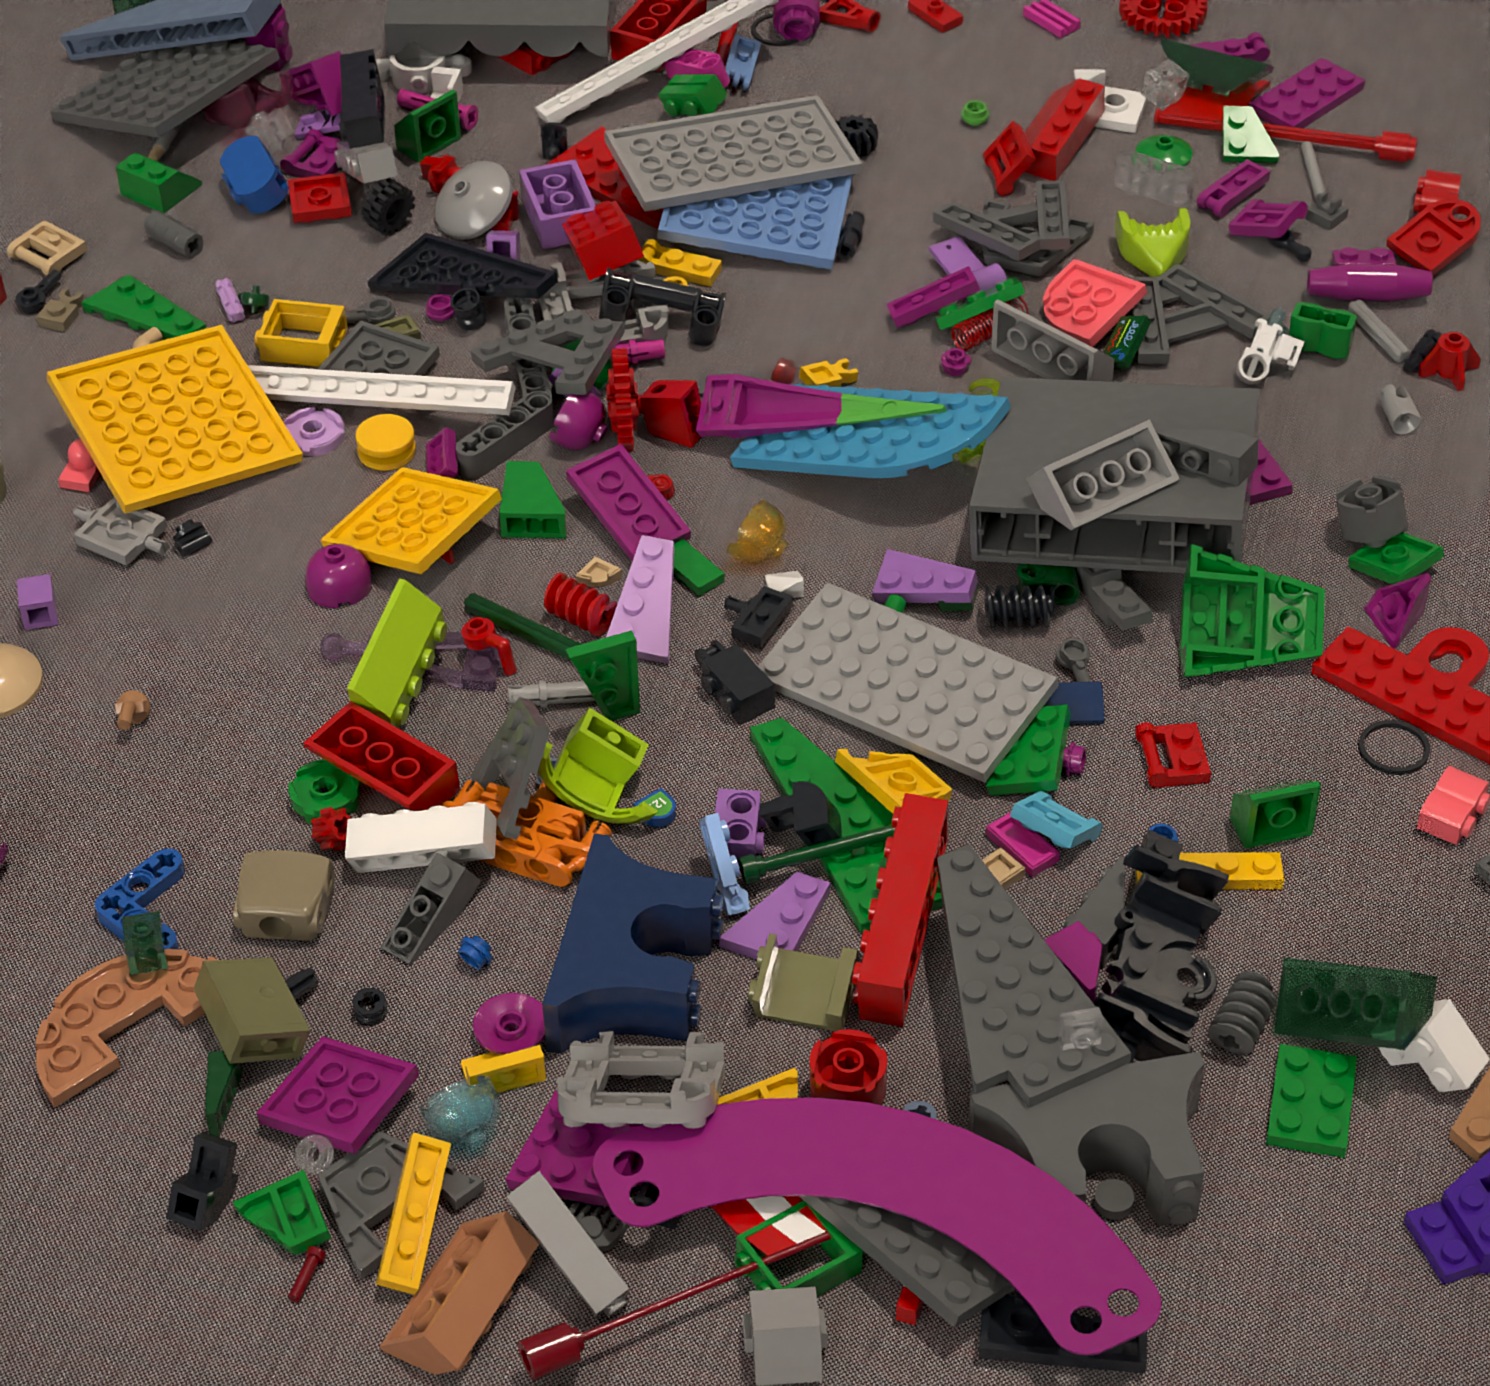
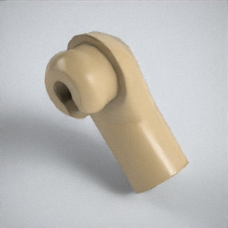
[133,327,163,348]

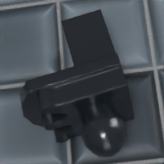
[540,122,568,160]

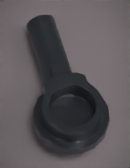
[15,270,62,314]

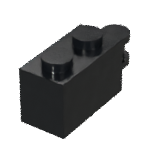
[695,640,775,725]

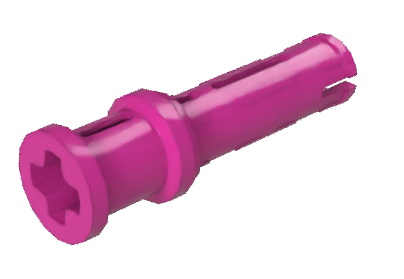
[397,89,479,130]

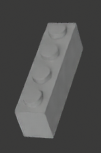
[334,140,398,183]

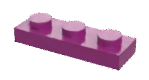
[886,266,980,328]

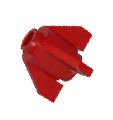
[1418,332,1481,391]

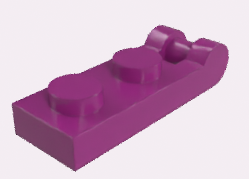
[1188,32,1271,70]
[1196,159,1270,218]

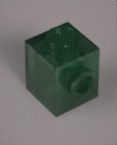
[122,911,168,975]

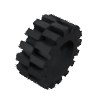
[361,178,415,236]

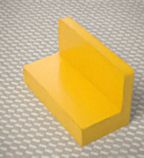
[461,1045,546,1100]

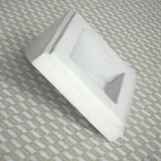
[1074,69,1106,85]
[765,571,804,598]

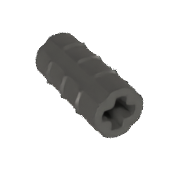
[144,210,204,258]

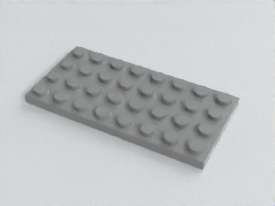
[604,95,862,211]
[758,582,1059,783]

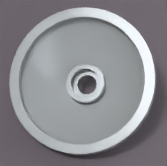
[435,161,513,240]

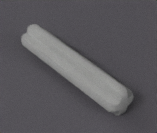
[1348,299,1410,363]

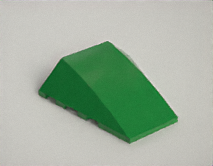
[1179,544,1325,678]

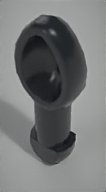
[1267,229,1312,262]

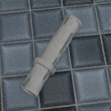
[508,680,595,708]

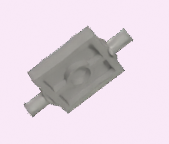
[72,497,169,566]

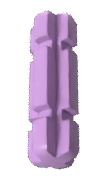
[215,278,245,323]

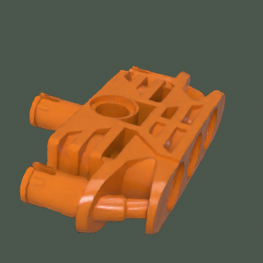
[443,780,612,887]

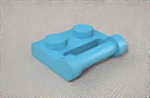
[1010,791,1103,849]

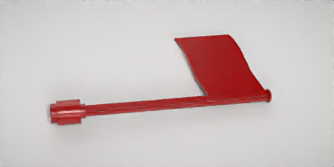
[1154,73,1418,163]

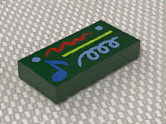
[1103,315,1151,369]

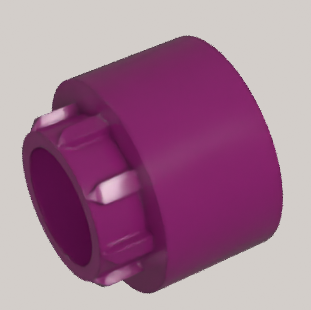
[773,0,820,41]

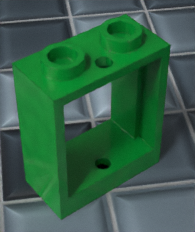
[734,1201,863,1297]

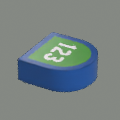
[633,787,676,827]

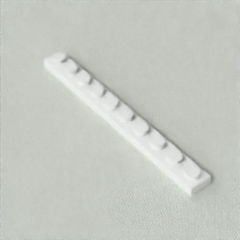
[535,0,779,123]
[248,365,516,415]

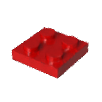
[287,172,352,223]

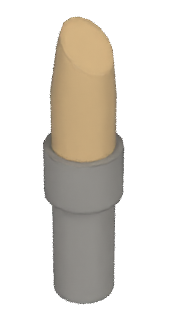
[148,128,177,161]

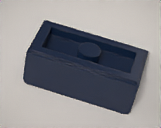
[1043,681,1105,725]

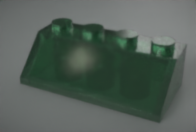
[1274,958,1437,1050]

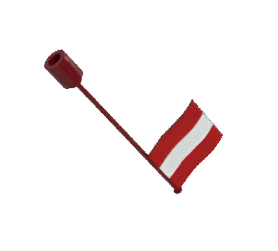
[518,1196,831,1381]

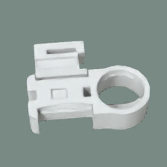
[1236,318,1304,384]

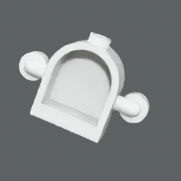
[376,40,472,94]

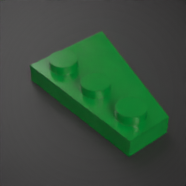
[565,630,640,721]

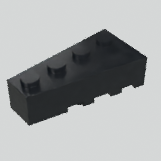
[339,49,386,149]

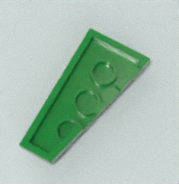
[82,274,207,340]

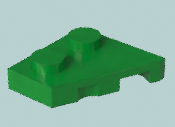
[233,1170,332,1256]

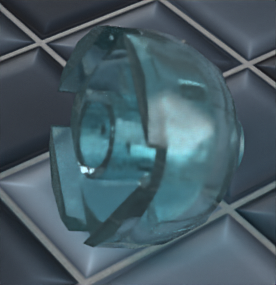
[419,1076,501,1149]

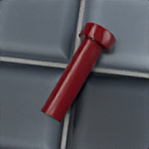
[287,1246,326,1303]

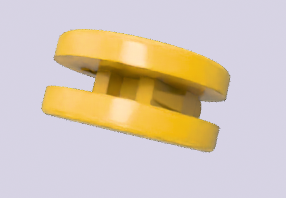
[355,414,416,471]

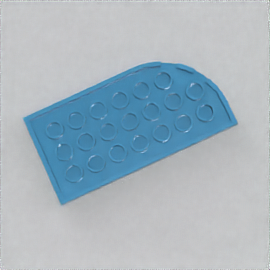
[730,383,1011,478]

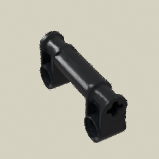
[599,267,726,346]

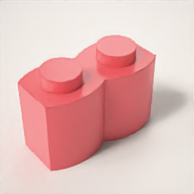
[1417,766,1490,845]

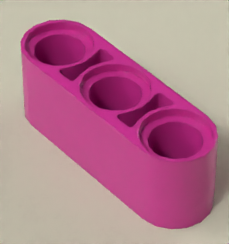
[663,48,730,88]

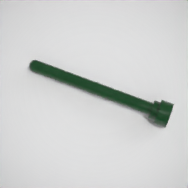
[738,824,895,886]

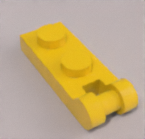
[637,239,722,287]

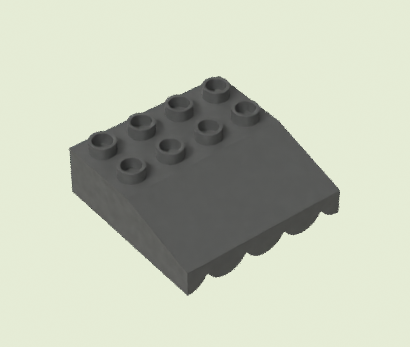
[384,0,618,57]

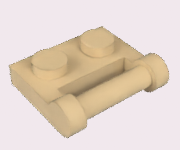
[7,220,87,276]

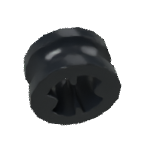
[352,988,388,1026]

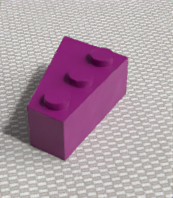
[282,50,342,116]

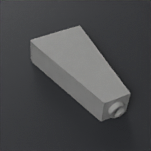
[506,1171,630,1318]

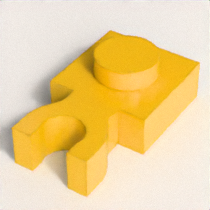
[799,358,859,387]

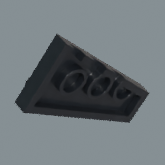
[978,1292,1148,1374]

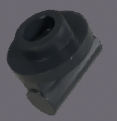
[172,519,212,557]

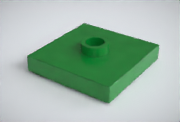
[1348,532,1444,584]

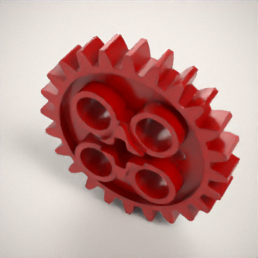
[1119,0,1208,38]
[606,348,639,452]

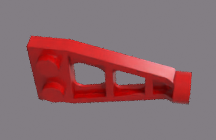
[820,0,881,32]

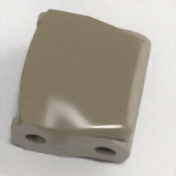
[233,850,335,941]

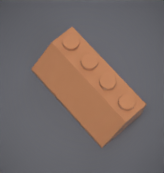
[379,1211,539,1375]

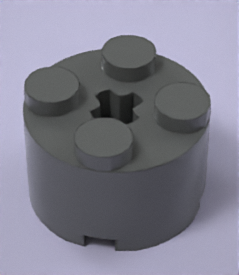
[1336,476,1408,548]

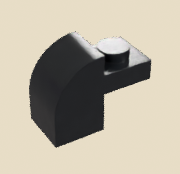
[760,781,842,847]
[166,1131,239,1231]

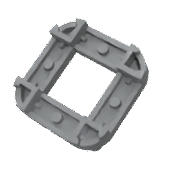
[538,260,668,348]
[557,1031,725,1128]

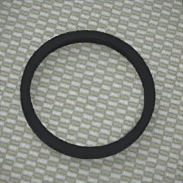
[751,13,799,46]
[1358,720,1430,775]

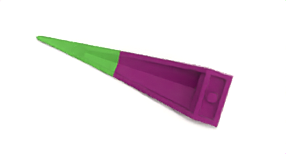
[696,374,948,439]

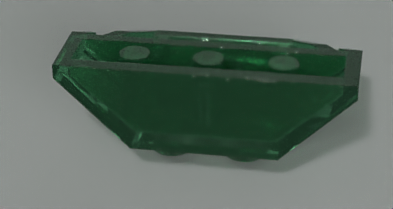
[1160,38,1274,97]

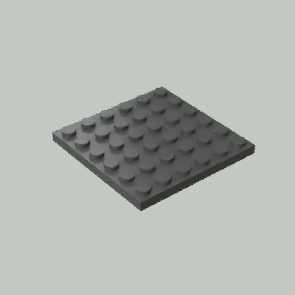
[50,40,280,138]

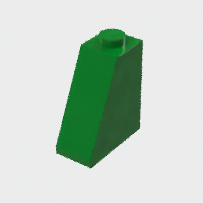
[499,461,567,538]

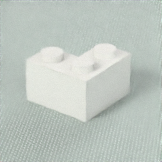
[1371,999,1490,1092]

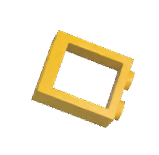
[254,299,348,367]

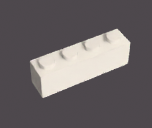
[345,802,497,873]

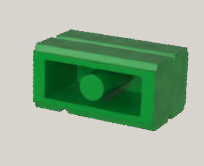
[659,74,727,116]

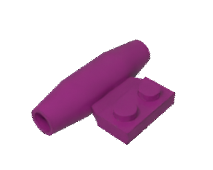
[1307,247,1432,301]

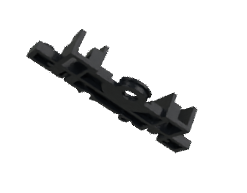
[1092,830,1229,1064]

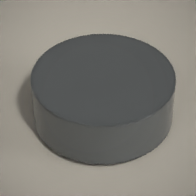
[1094,1179,1135,1220]

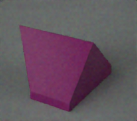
[1363,573,1431,649]

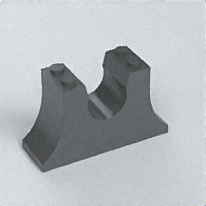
[968,1052,1205,1226]

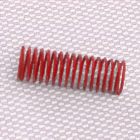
[951,296,1028,351]

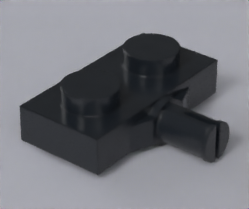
[724,586,793,647]

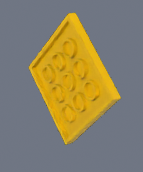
[320,467,502,574]

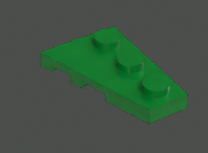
[934,277,1025,330]

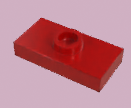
[908,0,964,33]

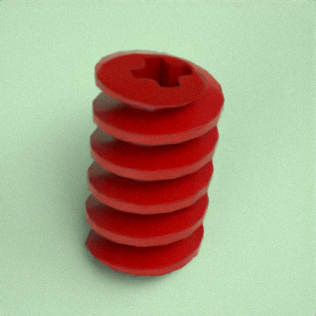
[544,572,618,636]

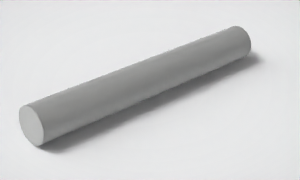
[1301,141,1325,200]

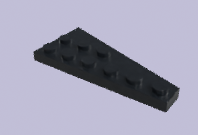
[367,233,558,299]

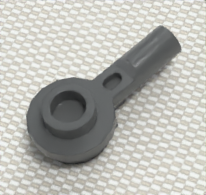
[346,298,396,324]
[1056,638,1092,682]

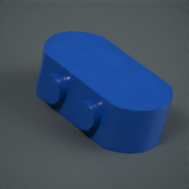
[220,136,289,213]

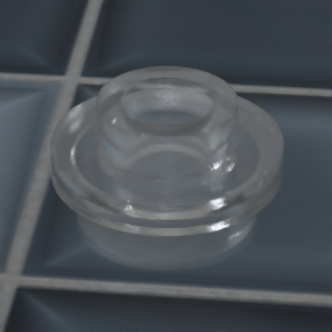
[294,1134,334,1175]

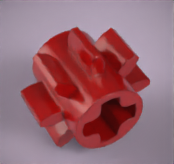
[311,807,351,852]

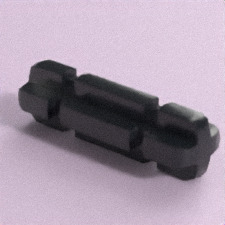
[1403,329,1441,374]

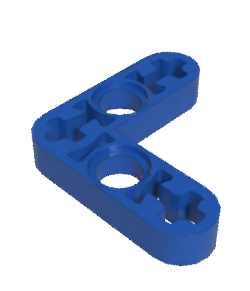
[94,848,185,956]

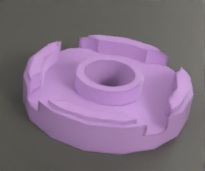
[284,407,345,456]

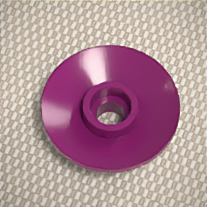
[473,993,545,1055]

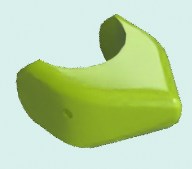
[1115,208,1191,277]

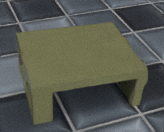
[748,933,859,1031]

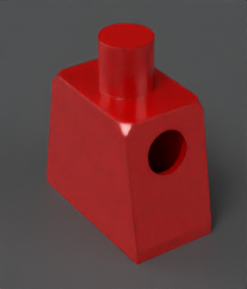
[636,380,701,448]

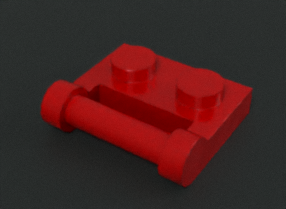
[982,121,1036,196]
[1134,722,1211,787]

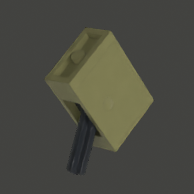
[193,957,319,1064]

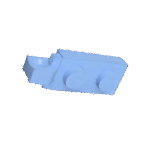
[699,813,749,916]

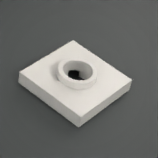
[1094,86,1148,133]

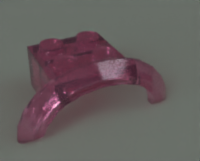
[203,71,293,129]

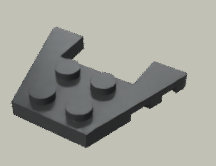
[983,198,1095,277]
[471,697,550,840]
[318,1131,485,1279]

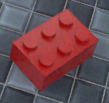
[561,200,644,281]

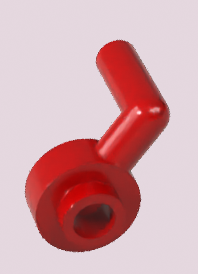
[461,617,517,675]

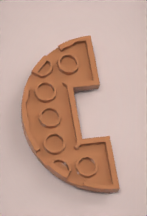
[35,949,218,1107]

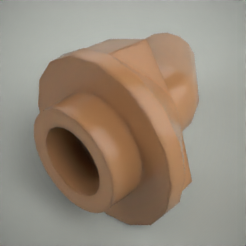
[115,690,150,730]

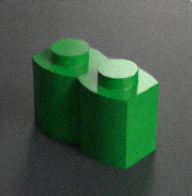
[1288,302,1357,359]

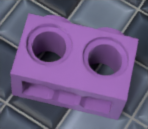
[715,789,767,862]

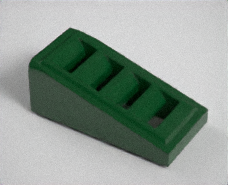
[205,1051,243,1137]

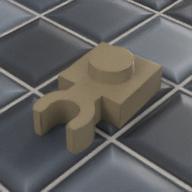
[36,288,84,332]

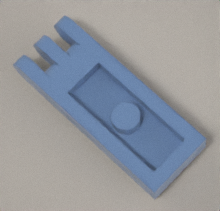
[725,34,761,91]

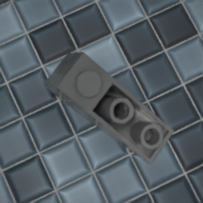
[1155,429,1259,486]
[380,853,481,965]
[1062,855,1125,968]

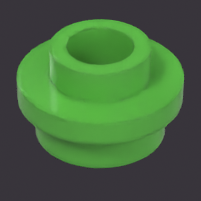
[961,100,989,126]

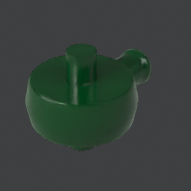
[238,285,269,313]

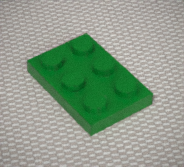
[986,704,1071,796]
[1266,1044,1357,1158]

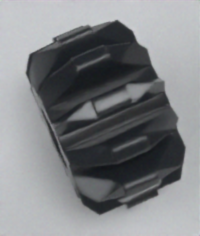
[835,114,879,157]

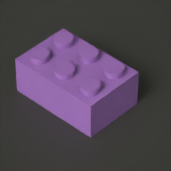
[519,159,596,249]

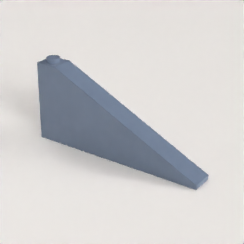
[59,0,282,61]

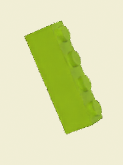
[347,578,447,728]

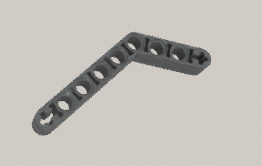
[456,297,554,480]

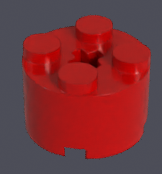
[809,1029,888,1105]

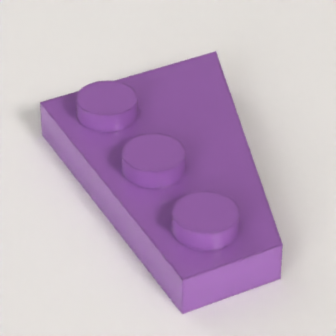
[872,549,978,603]
[719,872,830,960]

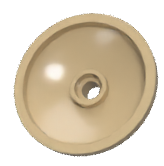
[0,643,43,718]

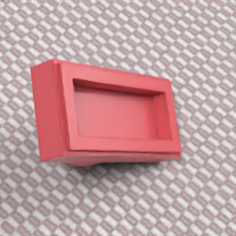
[58,439,101,492]

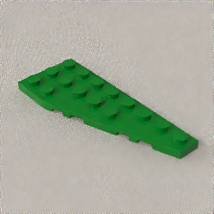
[750,718,943,934]

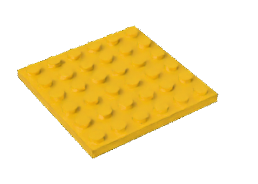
[47,325,303,514]

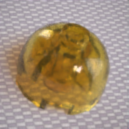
[726,498,788,566]

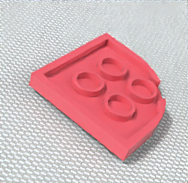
[1043,259,1147,347]

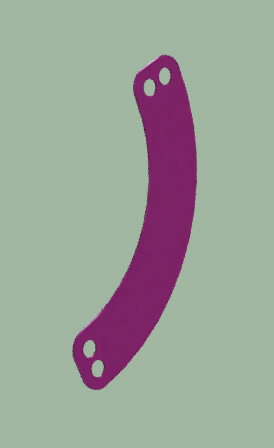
[593,1098,1161,1355]

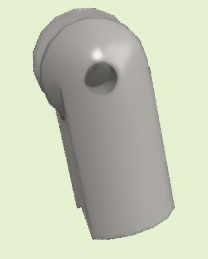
[1379,384,1421,435]

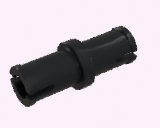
[836,211,865,259]

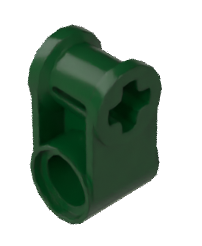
[1016,563,1080,606]

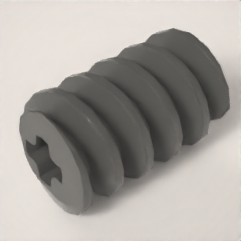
[1207,971,1276,1055]

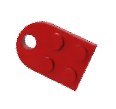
[1386,198,1481,277]

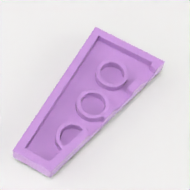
[606,535,675,664]

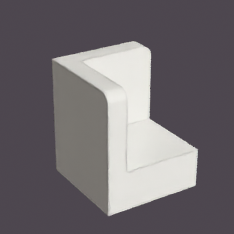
[431,66,463,103]

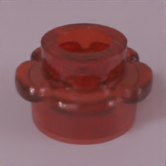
[771,357,797,384]

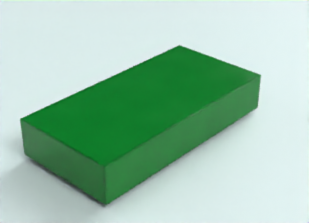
[674,539,725,596]

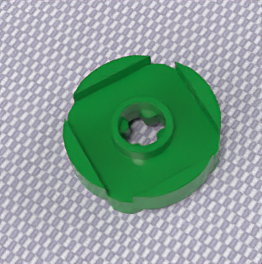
[288,759,361,824]

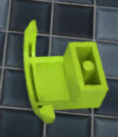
[537,707,658,824]

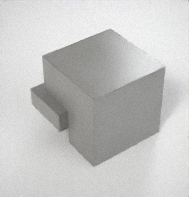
[742,1287,828,1386]

